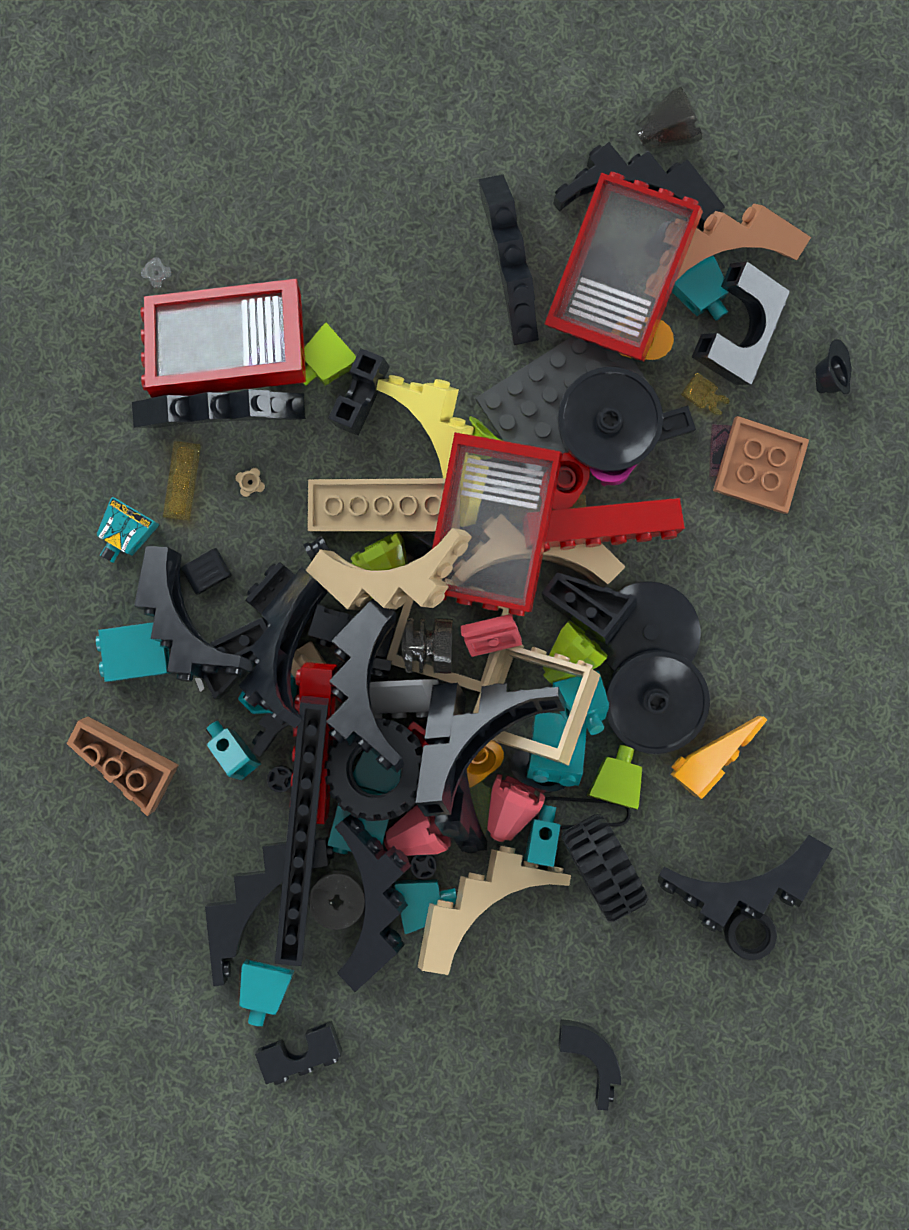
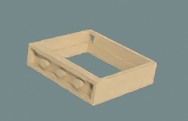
[386,578,509,692]
[473,645,600,766]

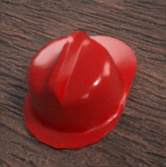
[539,452,590,510]

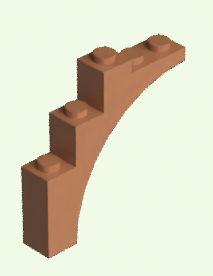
[644,204,811,299]

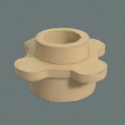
[236,468,265,497]

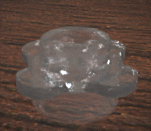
[141,257,172,288]

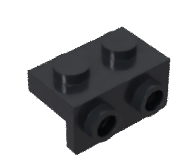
[245,562,295,613]

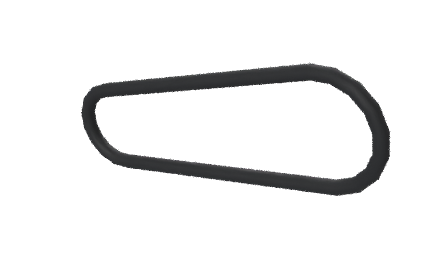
[535,796,631,830]

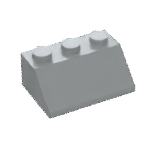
[370,679,439,719]

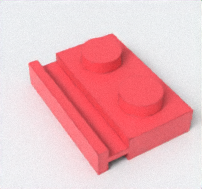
[461,614,522,657]

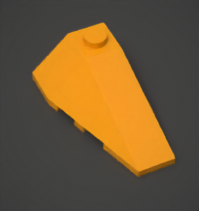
[670,716,767,799]

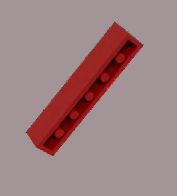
[522,498,685,552]
[291,662,337,824]

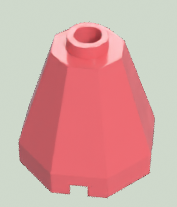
[487,774,545,842]
[384,805,451,856]

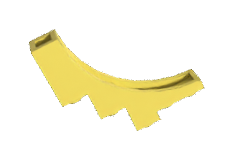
[376,375,489,527]

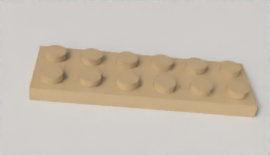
[308,478,461,532]

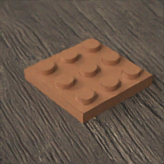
[713,416,809,514]

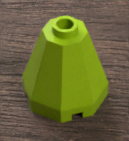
[351,532,408,571]
[543,620,607,685]

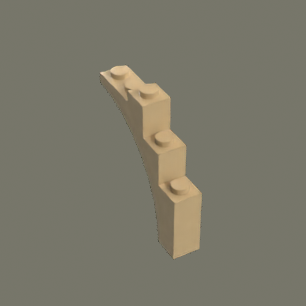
[451,514,625,588]
[306,528,472,610]
[418,846,571,975]

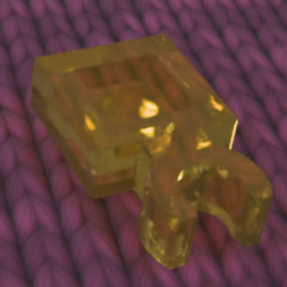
[681,373,730,415]

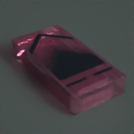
[709,425,732,477]

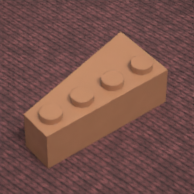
[67,717,179,816]

